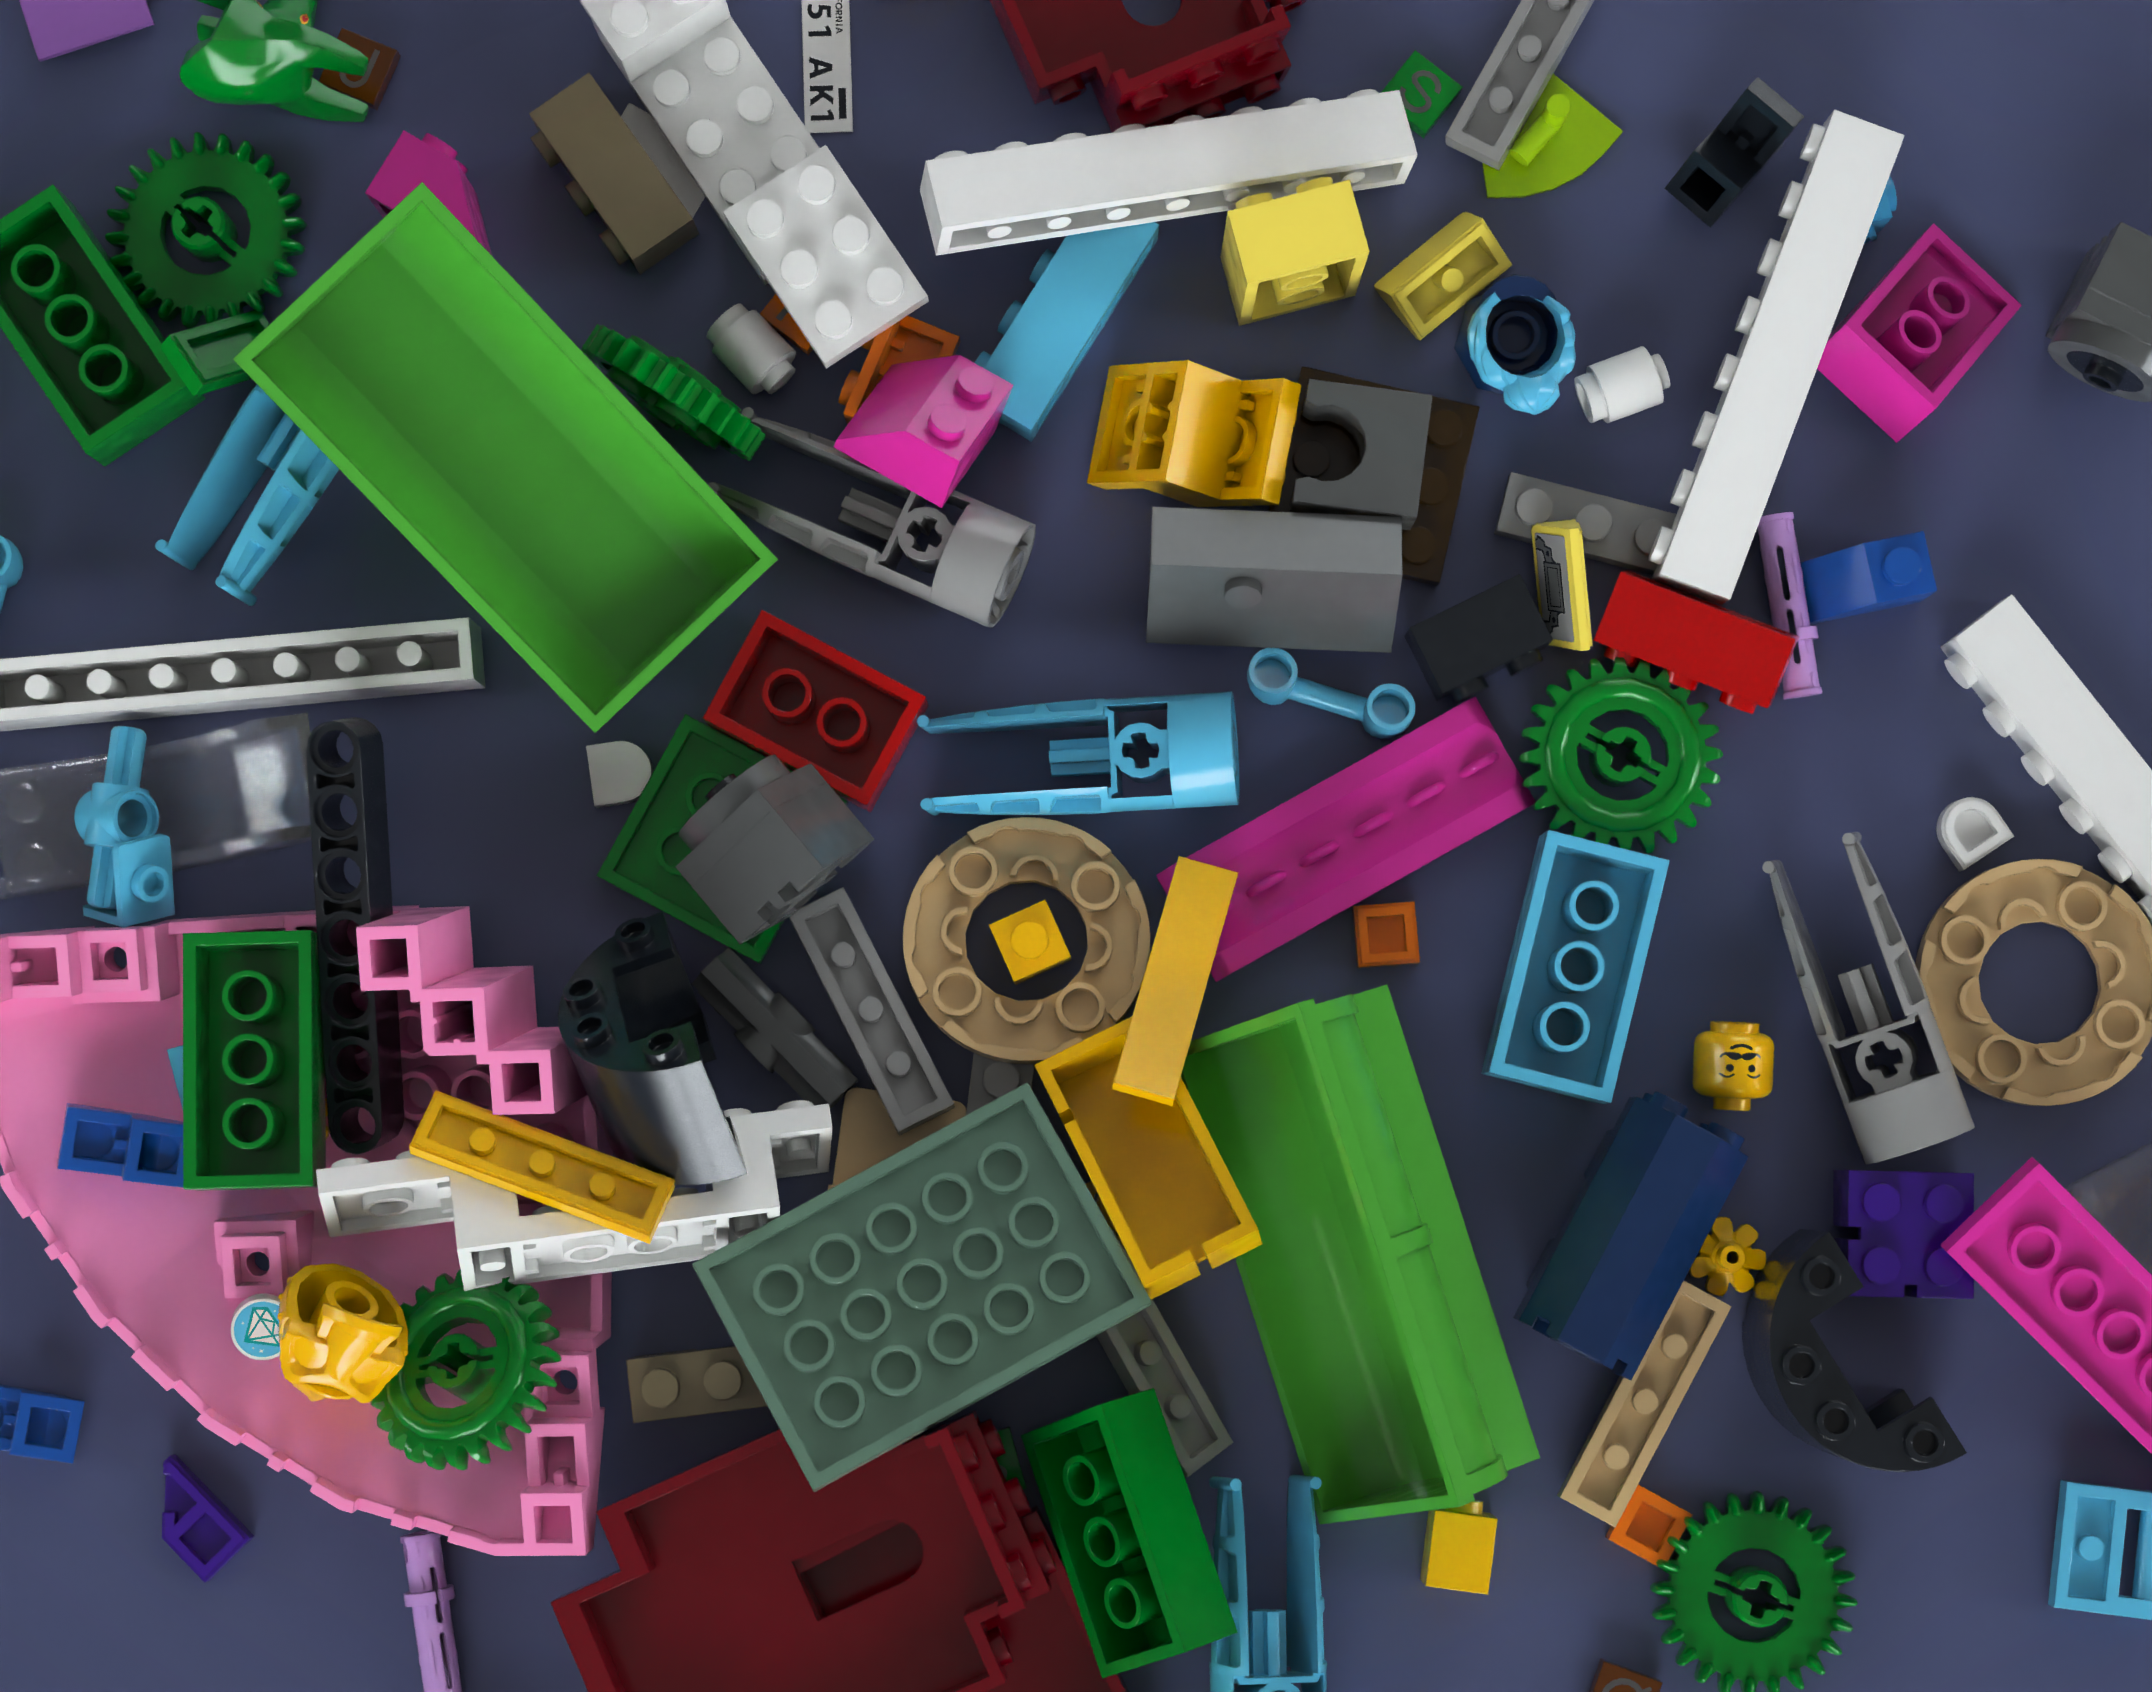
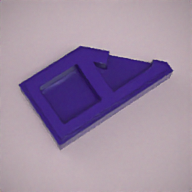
[162,1454,254,1583]

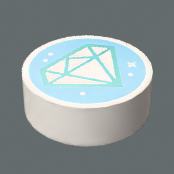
[231,1293,280,1360]

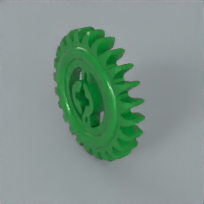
[105,132,307,329]
[1519,657,1723,854]
[370,1269,562,1471]
[1650,1491,1858,1692]

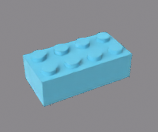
[1481,830,1670,1104]

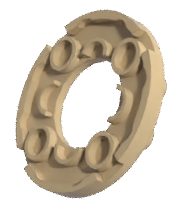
[903,817,1150,1064]
[1915,859,2152,1106]

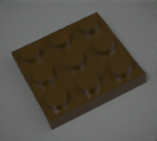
[1268,366,1480,586]

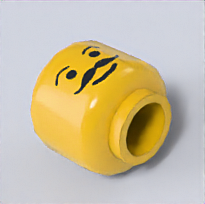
[1693,1021,1774,1111]

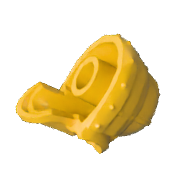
[277,1263,409,1403]

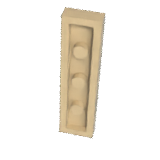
[1557,1281,1732,1527]

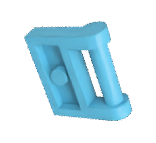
[2048,1480,2152,1620]

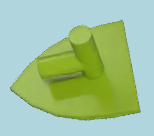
[1482,73,1623,198]

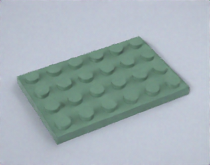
[692,1082,1152,1492]

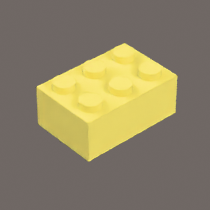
[1220,177,1370,326]

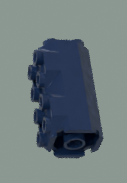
[1513,1091,1748,1380]

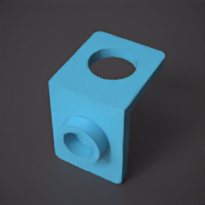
[83,834,175,928]

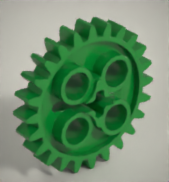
[581,324,766,461]

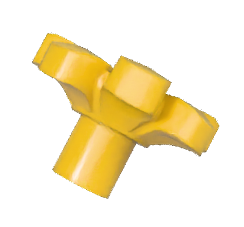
[1689,1217,1767,1296]

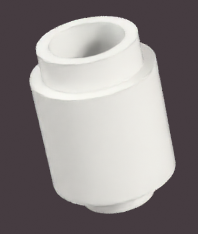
[706,303,796,394]
[1574,346,1670,424]

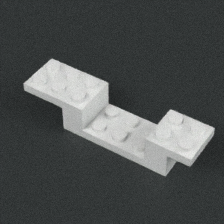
[579,0,929,369]
[316,1100,833,1291]

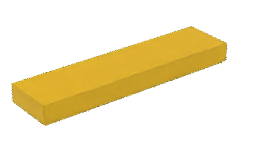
[1112,856,1238,1106]
[409,1090,675,1244]

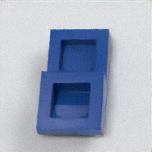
[57,1103,183,1188]
[0,1384,85,1463]

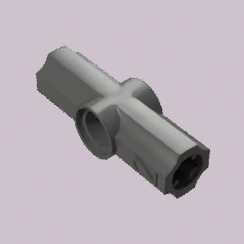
[691,947,859,1109]

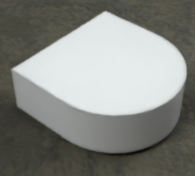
[586,741,653,808]
[1936,797,2014,872]

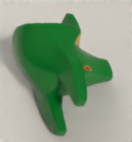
[179,0,369,122]

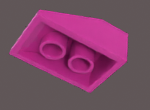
[1817,223,2022,443]

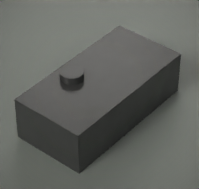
[1146,507,1403,653]

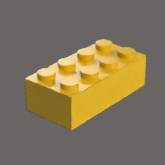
[1035,1016,1263,1300]

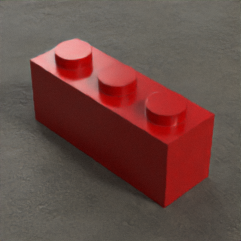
[1593,570,1799,714]

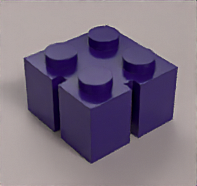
[1833,1170,1974,1299]

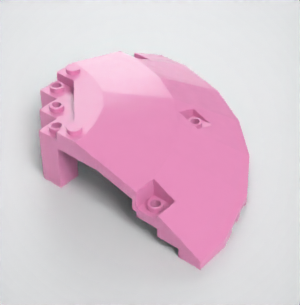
[0,905,613,1556]

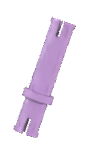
[1758,512,1822,700]
[400,1530,462,1692]

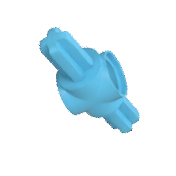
[74,726,159,910]

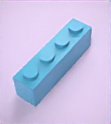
[974,222,1159,442]

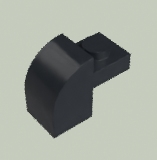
[1664,77,1805,227]

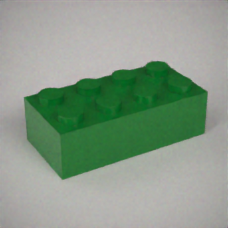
[0,184,206,467]
[183,930,326,1191]
[1021,1388,1237,1678]

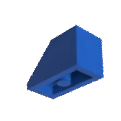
[1801,531,1937,624]

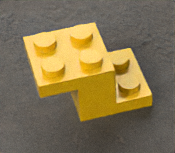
[1087,360,1301,507]

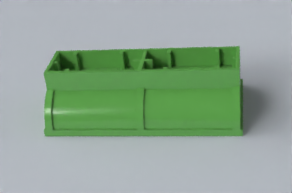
[233,182,778,733]
[1181,985,1540,1525]

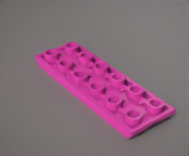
[1156,697,1536,982]

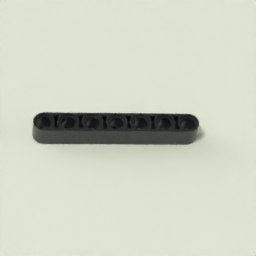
[306,717,404,1154]

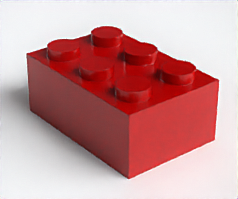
[703,610,929,813]

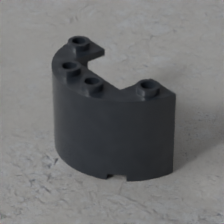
[558,912,747,1185]
[1742,1229,1967,1472]

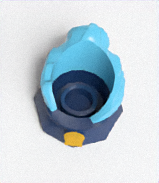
[1454,274,1576,415]

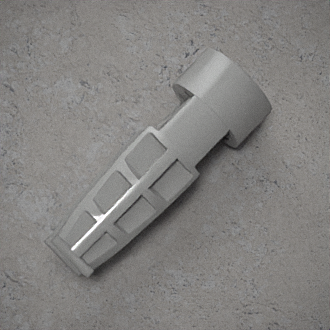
[708,407,1036,628]
[1762,832,1975,1165]

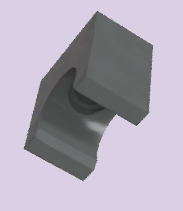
[1289,379,1433,530]

